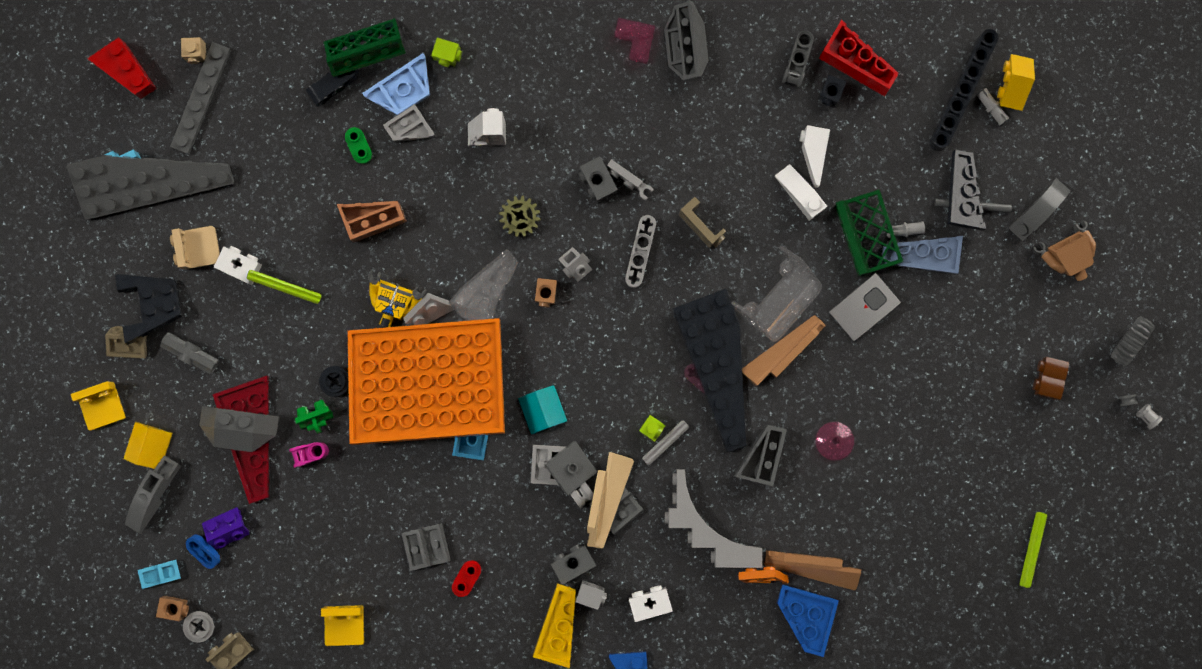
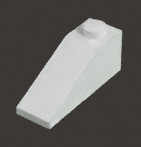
[800,125,830,188]
[775,164,827,221]

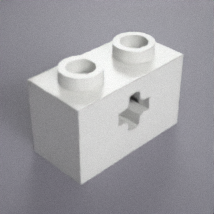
[214,246,262,285]
[629,585,672,622]

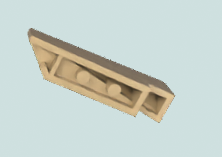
[587,452,634,549]

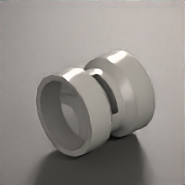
[570,482,594,508]

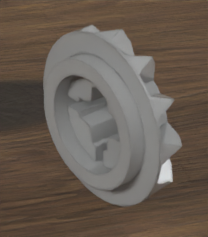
[183,611,215,643]

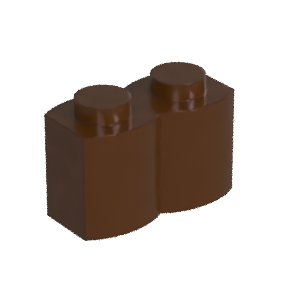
[1033,357,1069,400]

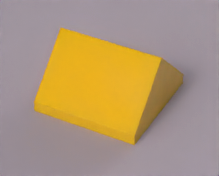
[123,422,173,469]

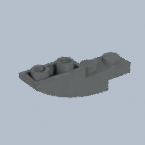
[125,456,181,534]

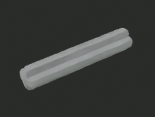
[642,421,689,465]

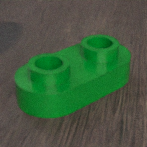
[345,127,372,165]

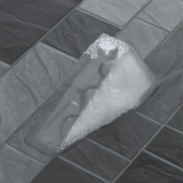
[449,249,518,321]

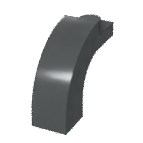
[1009,178,1070,241]

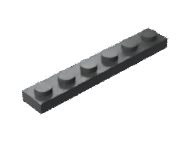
[170,42,231,155]

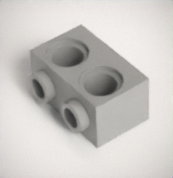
[576,580,607,610]

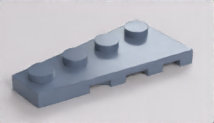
[881,236,963,274]

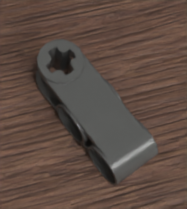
[782,31,814,88]

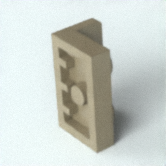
[105,326,148,358]
[205,632,254,669]

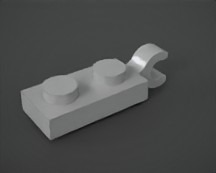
[607,159,654,200]

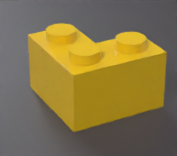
[997,54,1035,111]

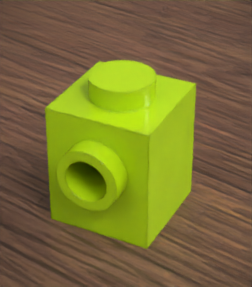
[431,38,462,67]

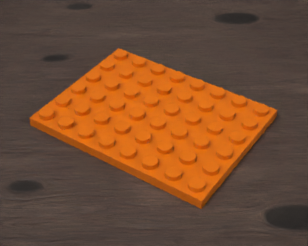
[348,318,505,445]

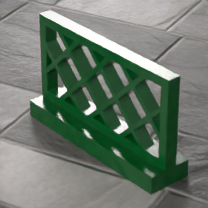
[323,18,406,77]
[835,190,903,277]

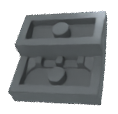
[589,488,644,535]
[401,523,451,571]

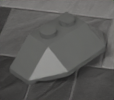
[664,1,709,81]
[200,406,279,452]

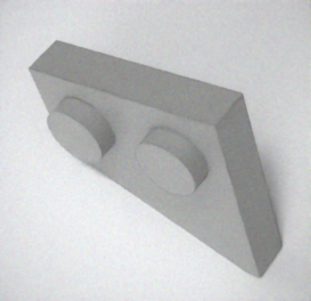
[403,293,456,325]

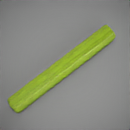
[246,270,321,304]
[1019,512,1047,588]

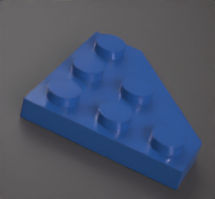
[777,584,839,657]

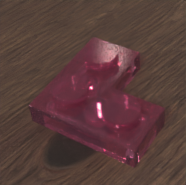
[614,18,655,64]

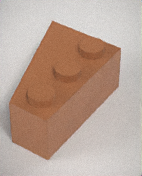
[337,201,407,242]

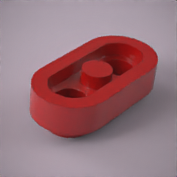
[452,560,481,597]

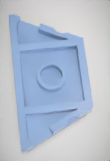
[362,53,430,115]

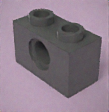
[578,156,618,203]
[551,543,596,585]

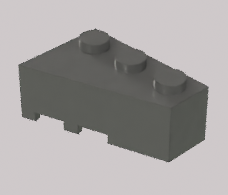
[734,425,787,486]

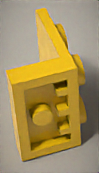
[71,381,126,430]
[321,605,364,646]

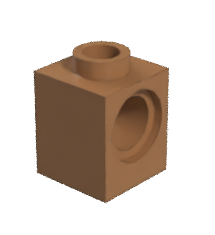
[535,278,557,308]
[156,596,189,621]

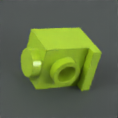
[639,415,665,442]

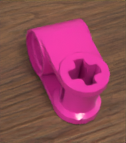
[289,442,329,468]

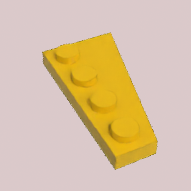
[533,584,576,668]

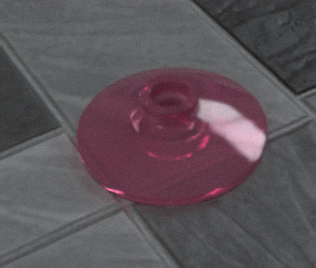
[815,422,854,460]

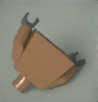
[1033,221,1096,281]

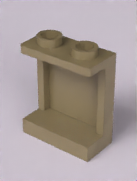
[679,197,726,248]

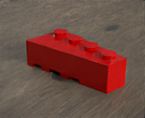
[819,20,899,96]

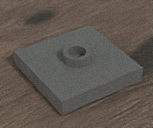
[544,441,597,495]

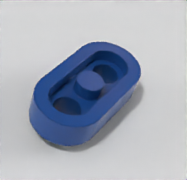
[186,534,220,569]

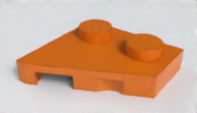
[739,567,789,583]

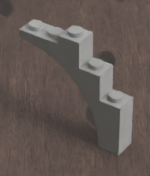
[665,469,762,568]

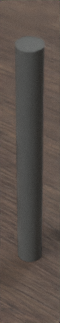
[934,198,1012,213]

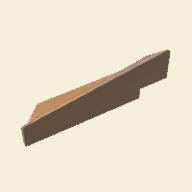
[742,316,826,386]
[765,550,861,590]

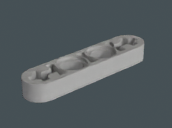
[625,215,656,288]

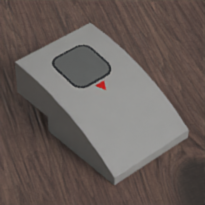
[829,273,901,341]

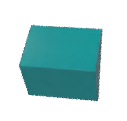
[518,385,567,434]

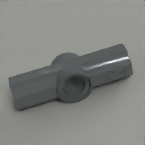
[160,332,220,374]

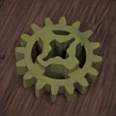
[499,196,541,238]

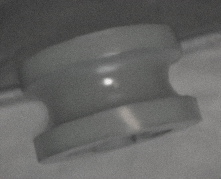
[1119,394,1138,406]

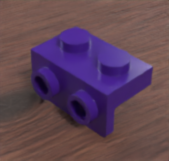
[202,507,249,549]

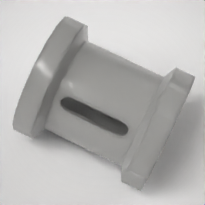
[1136,404,1163,429]

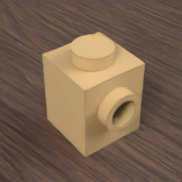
[181,37,206,64]

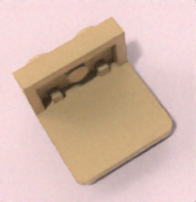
[170,226,220,270]

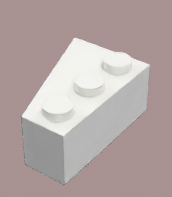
[468,108,506,146]

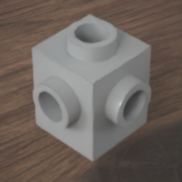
[558,247,592,282]

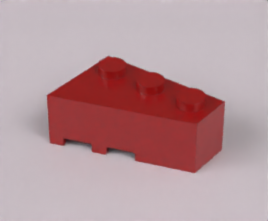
[87,37,157,99]

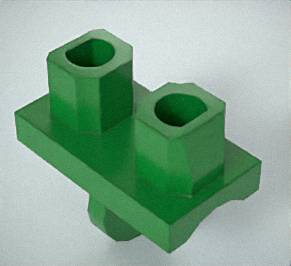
[295,400,334,434]

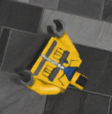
[368,271,427,327]

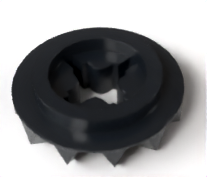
[319,366,349,397]

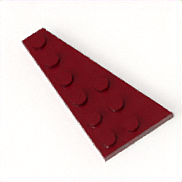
[212,376,269,504]

